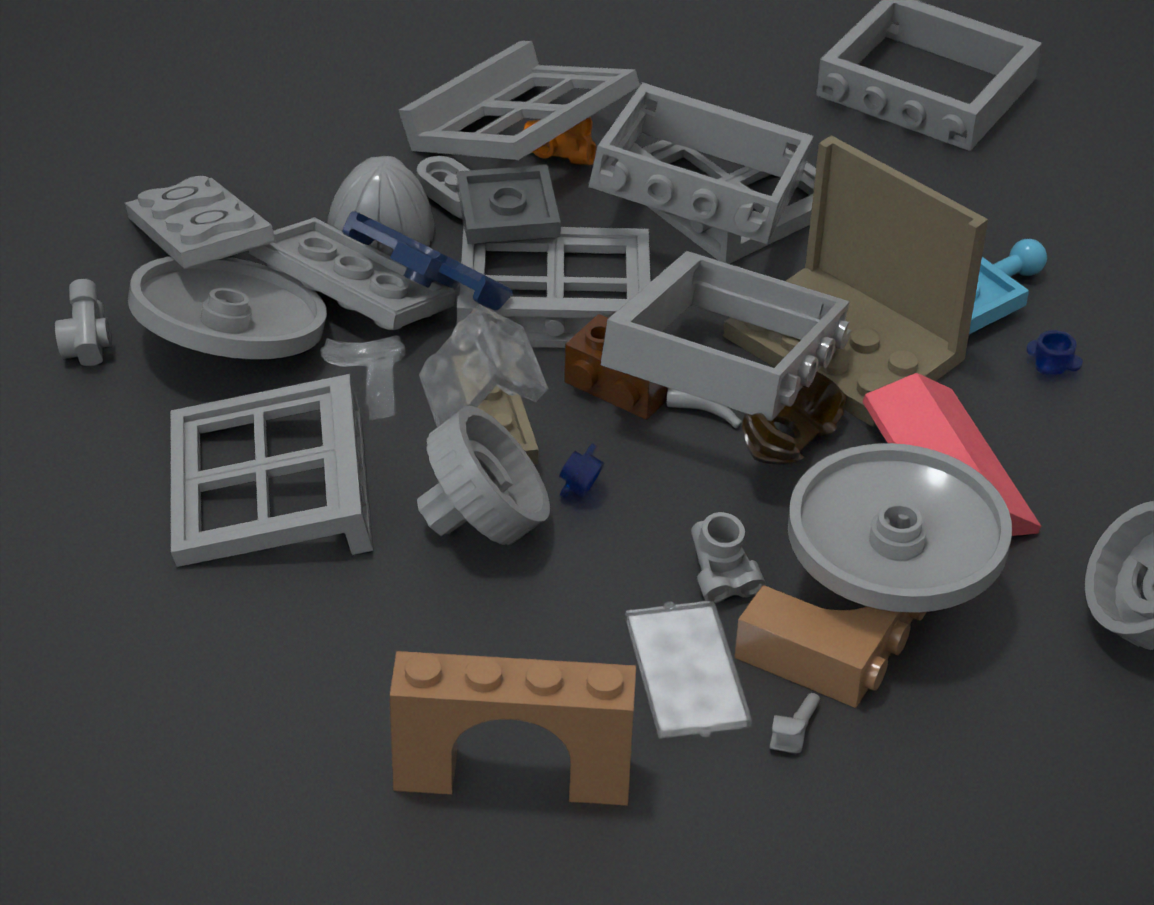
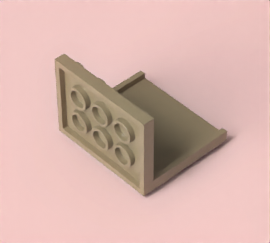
[723,135,988,427]

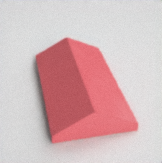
[862,373,1041,536]

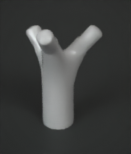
[667,388,742,428]

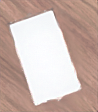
[625,600,752,739]

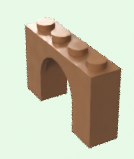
[735,585,926,708]
[390,651,636,805]

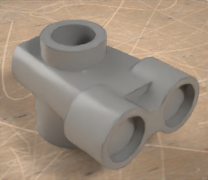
[55,279,112,366]
[691,512,766,603]

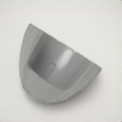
[327,156,435,256]

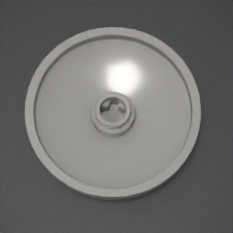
[128,256,327,359]
[788,443,1012,612]

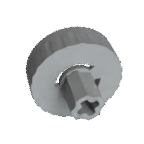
[417,406,550,545]
[1085,501,1154,650]

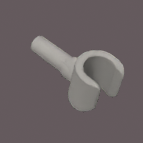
[770,693,820,753]

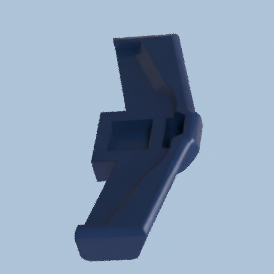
[342,211,513,311]

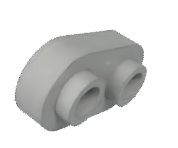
[417,156,469,219]

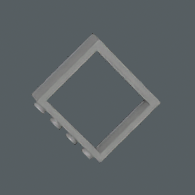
[816,0,1042,151]
[589,83,814,244]
[601,251,851,421]

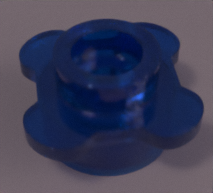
[1026,330,1083,374]
[559,443,605,498]

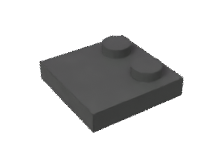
[456,165,561,244]

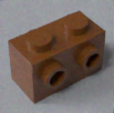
[564,314,668,420]

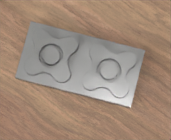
[125,176,275,269]
[249,217,457,330]

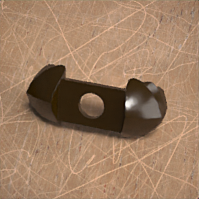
[742,371,846,465]

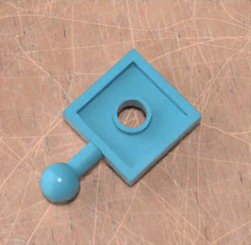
[969,239,1047,334]

